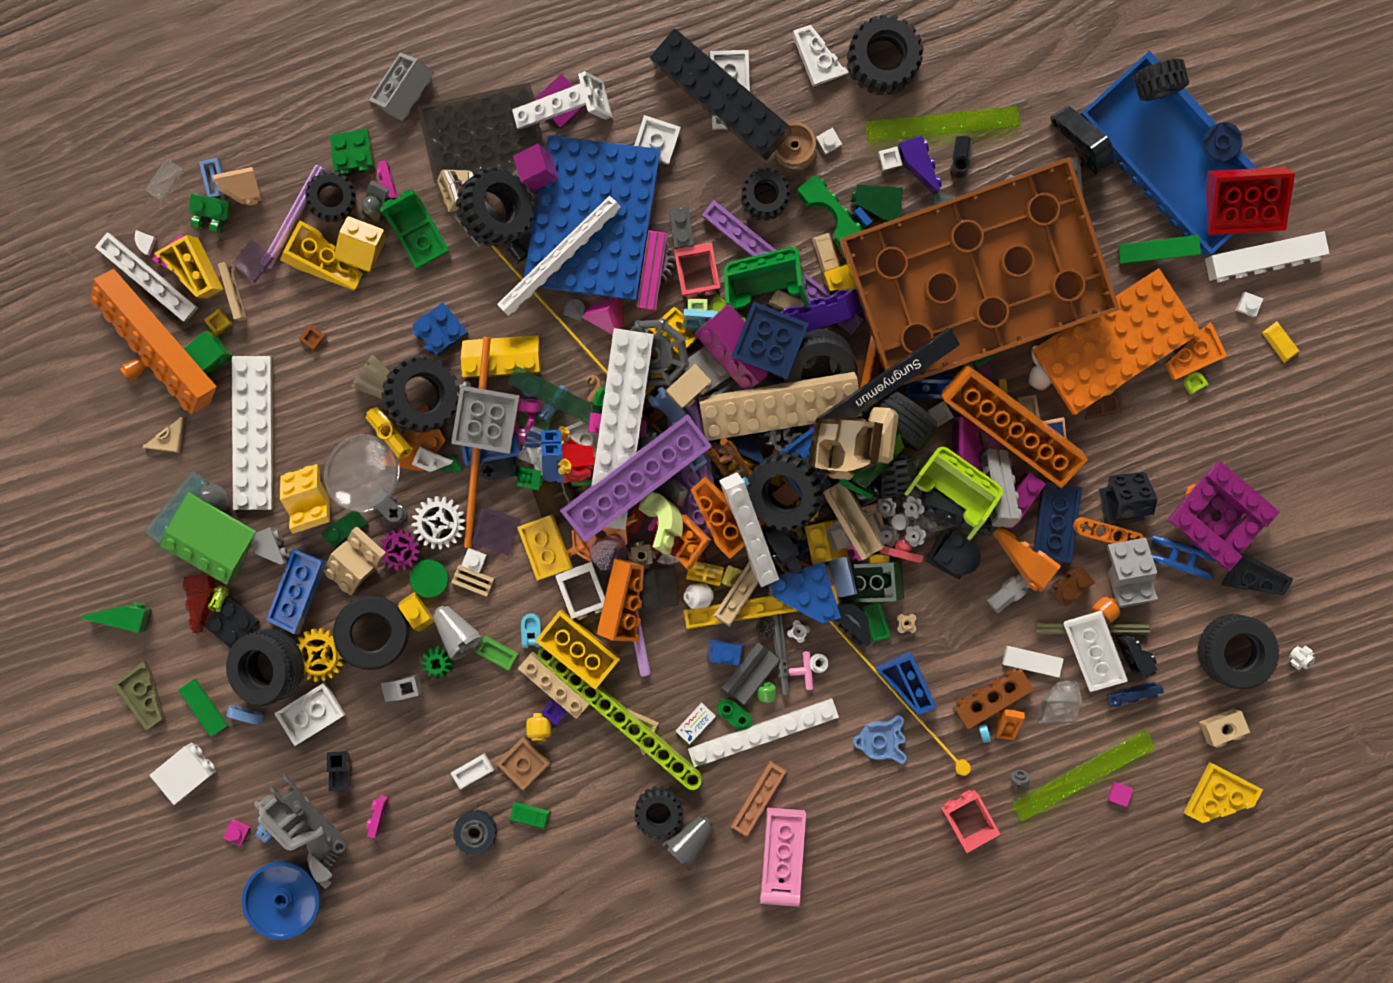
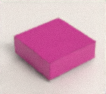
[1107,781,1134,807]

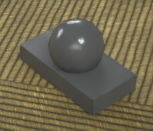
[361,180,390,223]

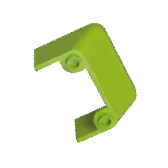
[904,447,1003,540]

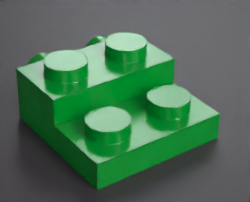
[329,129,375,176]

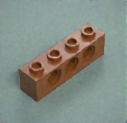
[953,668,1034,729]

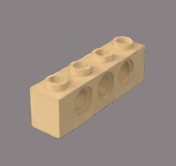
[518,652,589,719]

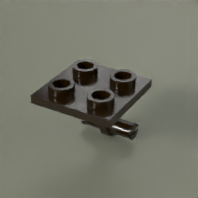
[532,480,576,518]

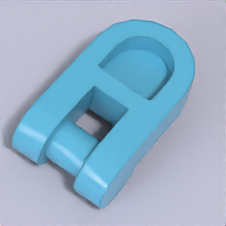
[521,613,542,648]

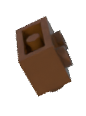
[1048,567,1096,607]

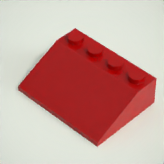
[1206,167,1295,235]

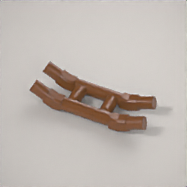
[705,438,753,479]

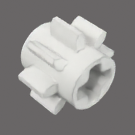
[1289,646,1315,670]

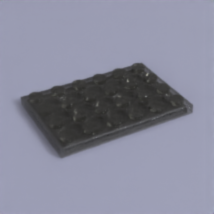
[418,82,545,183]

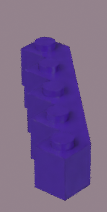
[781,289,861,332]

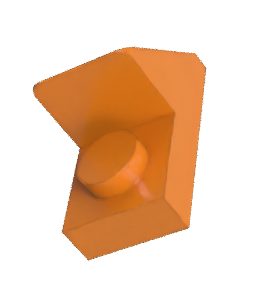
[995,709,1025,740]

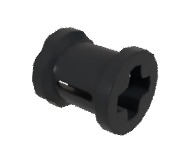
[504,238,528,264]

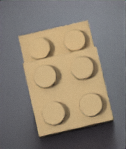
[323,527,386,596]

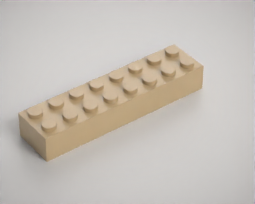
[699,372,862,441]

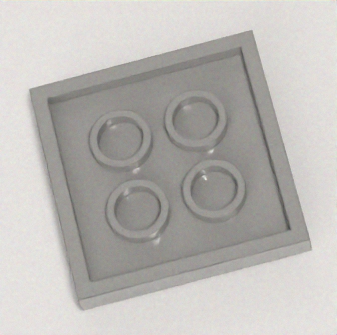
[451,385,520,454]

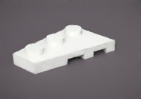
[792,25,849,87]

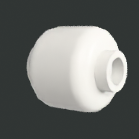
[684,583,713,609]

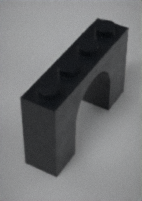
[921,487,998,536]

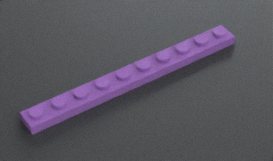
[702,200,863,336]

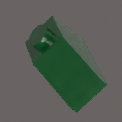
[321,509,368,549]

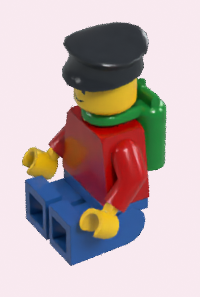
[541,426,596,487]

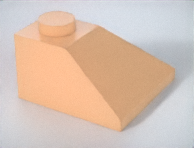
[212,167,262,205]

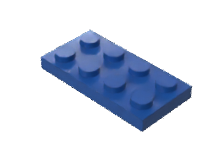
[266,548,326,634]

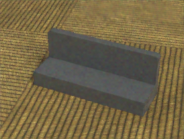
[722,643,780,705]

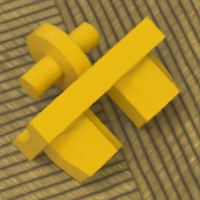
[686,561,724,586]

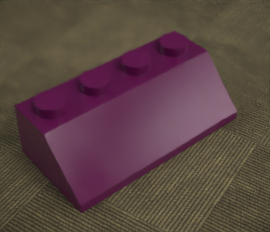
[694,303,769,390]
[952,417,982,471]

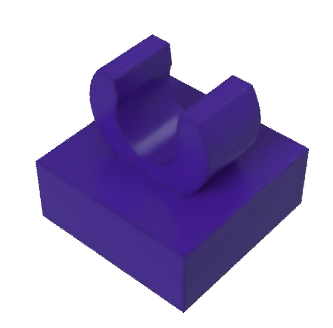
[541,699,567,725]

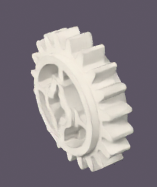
[412,496,466,549]

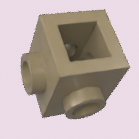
[628,541,656,569]

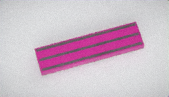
[637,230,668,311]

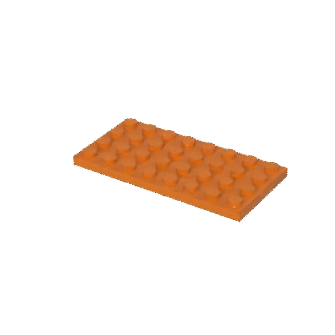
[1031,269,1201,415]

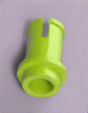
[208,586,229,612]

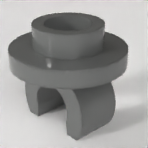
[1011,770,1030,790]

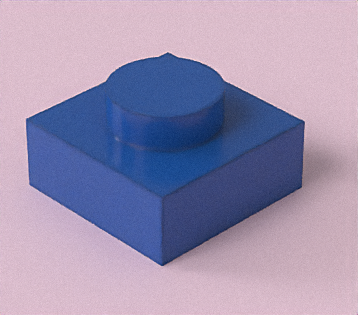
[850,207,872,230]

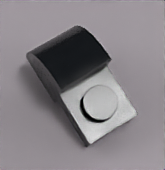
[327,751,352,792]

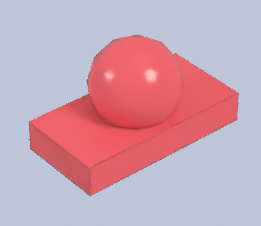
[880,536,923,563]

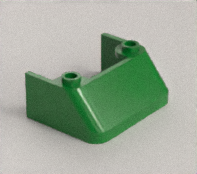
[724,247,809,312]

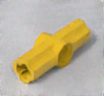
[365,406,413,459]

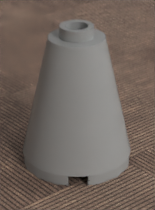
[433,606,483,660]

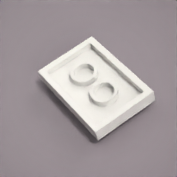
[274,682,346,746]

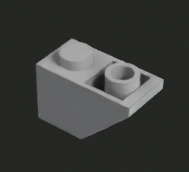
[252,527,290,565]
[381,674,423,702]

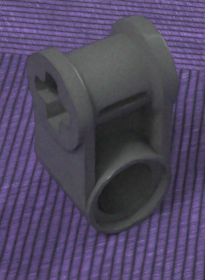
[370,488,407,523]

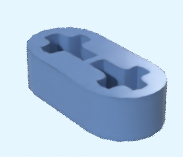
[226,705,265,724]

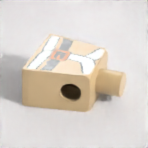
[437,170,474,212]

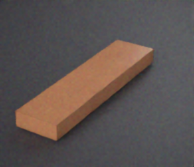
[731,761,787,837]

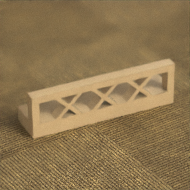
[823,483,884,560]

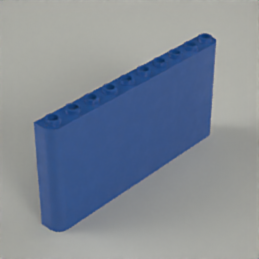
[1080,50,1258,256]

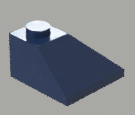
[729,434,764,464]

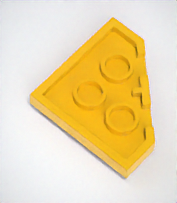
[1183,762,1263,823]

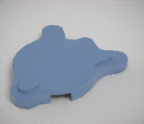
[853,715,907,764]

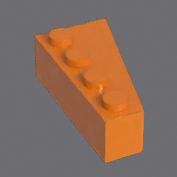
[597,559,644,642]

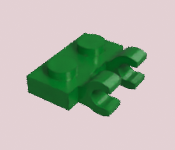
[188,193,231,233]

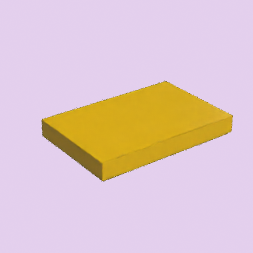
[517,514,573,581]

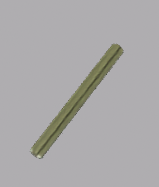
[1035,623,1150,635]

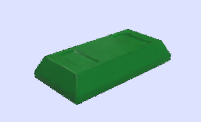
[862,602,891,642]
[509,802,551,830]

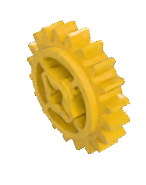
[297,628,345,682]

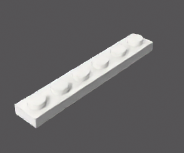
[95,232,198,322]

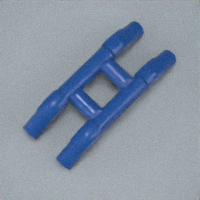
[1151,535,1216,580]

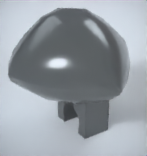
[200,484,230,512]

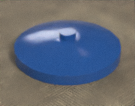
[242,860,321,940]

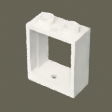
[555,562,606,620]

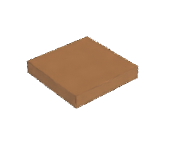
[496,736,551,791]

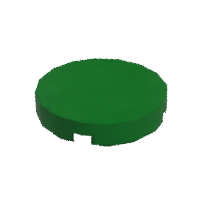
[410,559,449,598]

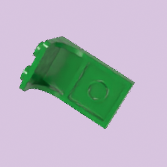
[380,190,450,270]

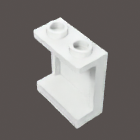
[150,743,216,805]

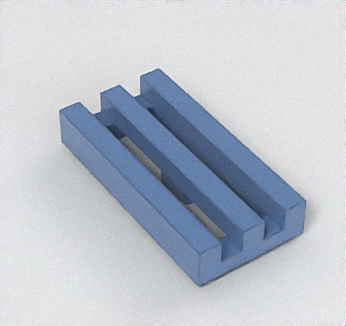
[199,157,227,199]

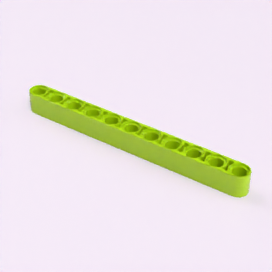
[538,647,702,790]

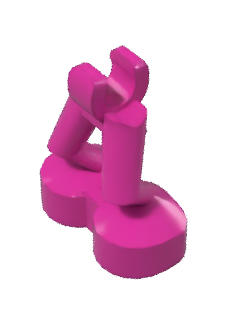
[514,399,542,444]

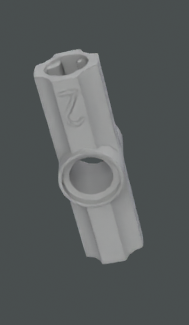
[986,573,1030,613]

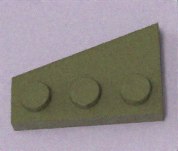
[113,660,164,731]

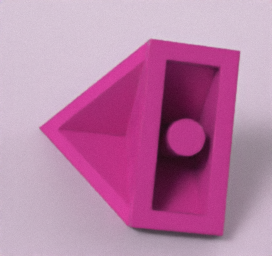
[582,298,624,335]

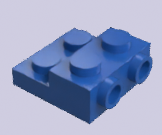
[412,302,468,356]

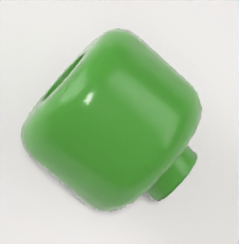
[757,681,776,702]

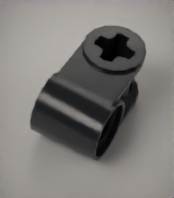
[480,457,518,480]

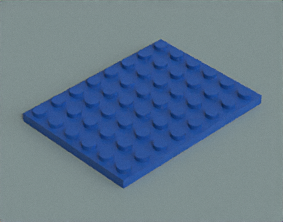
[523,135,662,301]

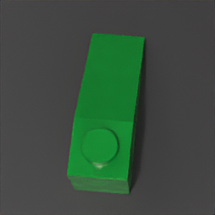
[82,602,151,633]

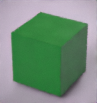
[184,330,234,374]

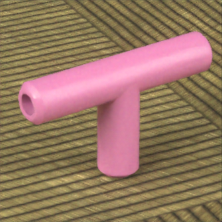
[789,651,813,690]

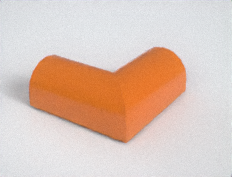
[675,514,712,570]

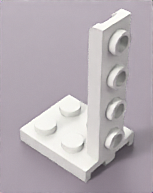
[512,71,613,129]

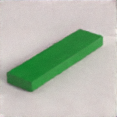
[1118,235,1201,264]

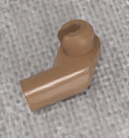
[586,375,602,403]

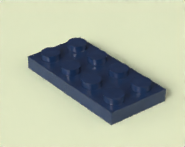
[1033,482,1082,563]

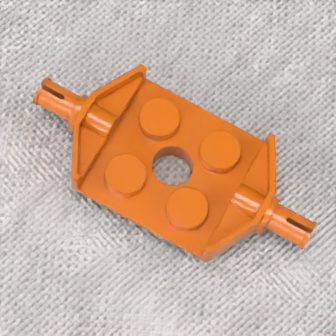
[567,514,638,563]

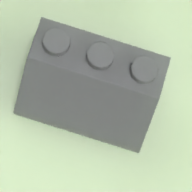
[369,53,434,121]

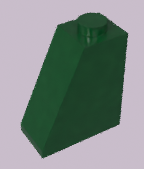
[850,185,903,223]

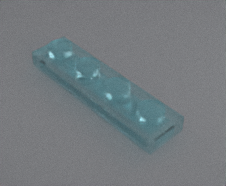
[145,471,210,543]

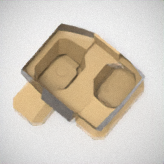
[809,407,898,480]

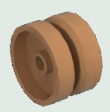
[775,122,816,171]

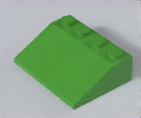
[160,492,256,585]

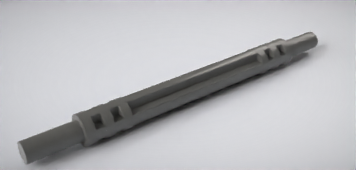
[768,561,790,695]

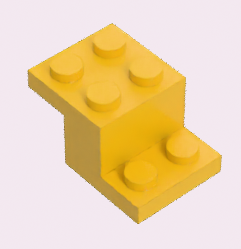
[280,464,330,534]

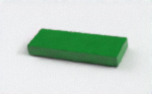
[178,678,229,737]

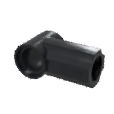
[950,136,973,178]

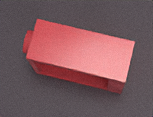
[674,242,720,300]
[941,790,1001,853]

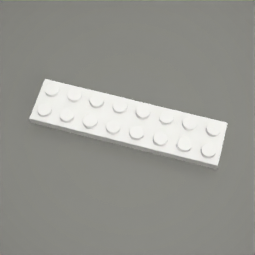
[232,356,274,510]

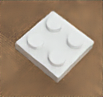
[634,115,681,165]

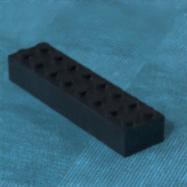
[649,28,792,161]

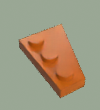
[1165,322,1227,381]

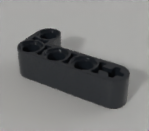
[1050,105,1114,174]

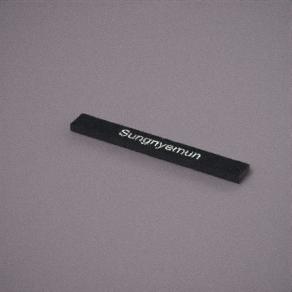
[817,327,960,419]

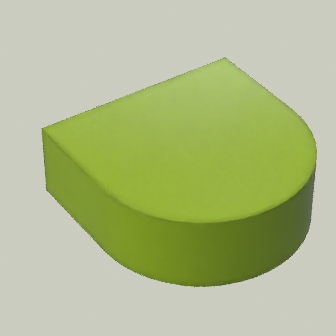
[1184,372,1209,395]

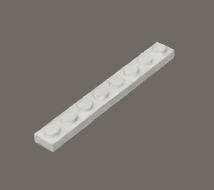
[497,196,621,316]
[688,698,839,768]

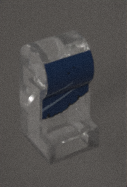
[518,426,543,465]

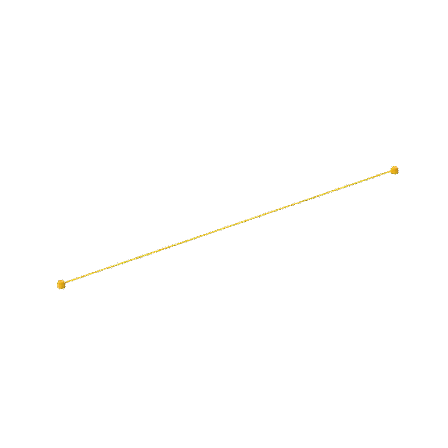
[443,199,971,776]

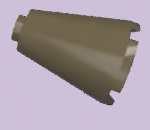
[350,355,407,400]

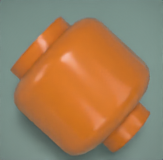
[1091,597,1120,625]

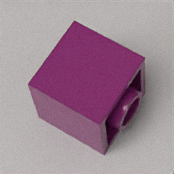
[513,144,559,191]

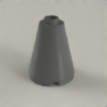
[661,816,714,871]

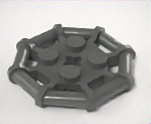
[630,318,690,388]

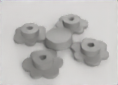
[876,496,926,547]

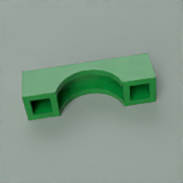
[796,175,863,251]

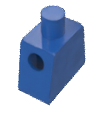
[707,639,745,665]

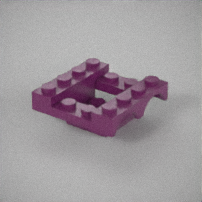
[1166,462,1280,571]

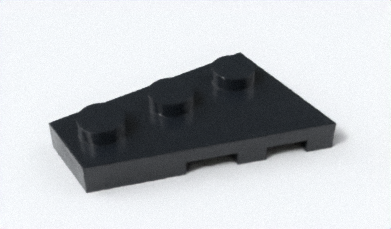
[1221,553,1293,595]

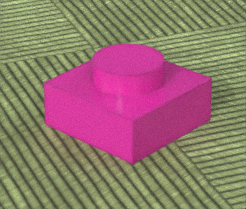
[223,819,251,846]

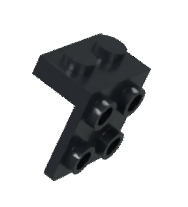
[1108,472,1158,519]

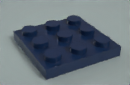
[731,302,809,380]

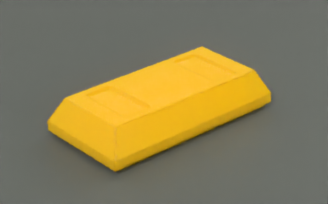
[1262,321,1300,363]

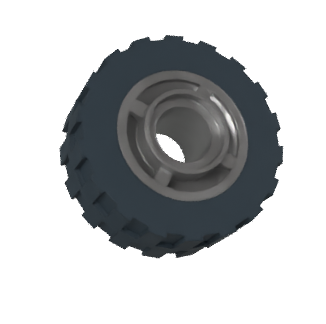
[453,810,497,855]

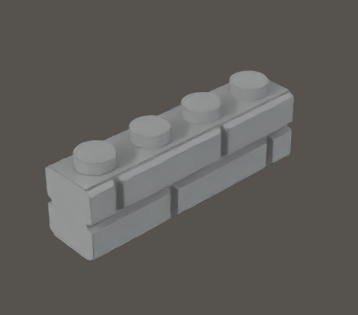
[980,449,1022,527]

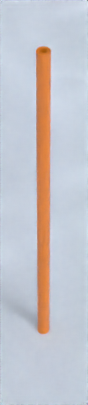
[464,337,491,548]

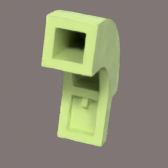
[639,492,683,554]

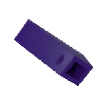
[898,135,942,195]

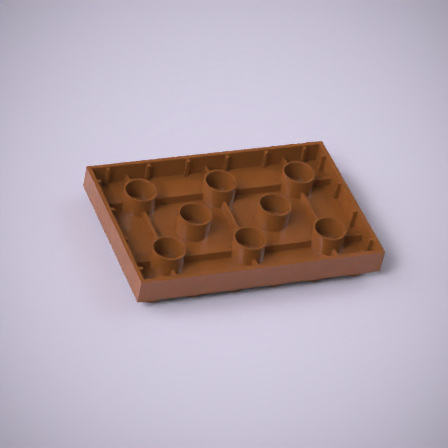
[840,157,1120,386]

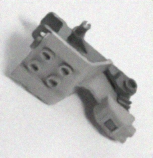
[254,774,347,889]

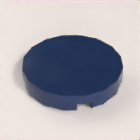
[1202,122,1243,162]

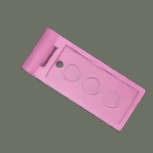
[760,808,806,907]

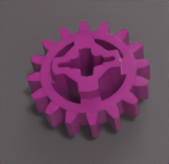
[379,529,421,571]

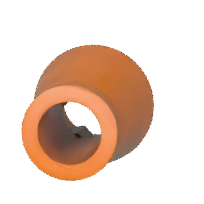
[120,356,147,381]

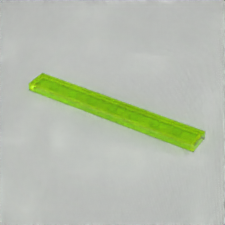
[865,106,1020,142]
[1011,730,1156,821]

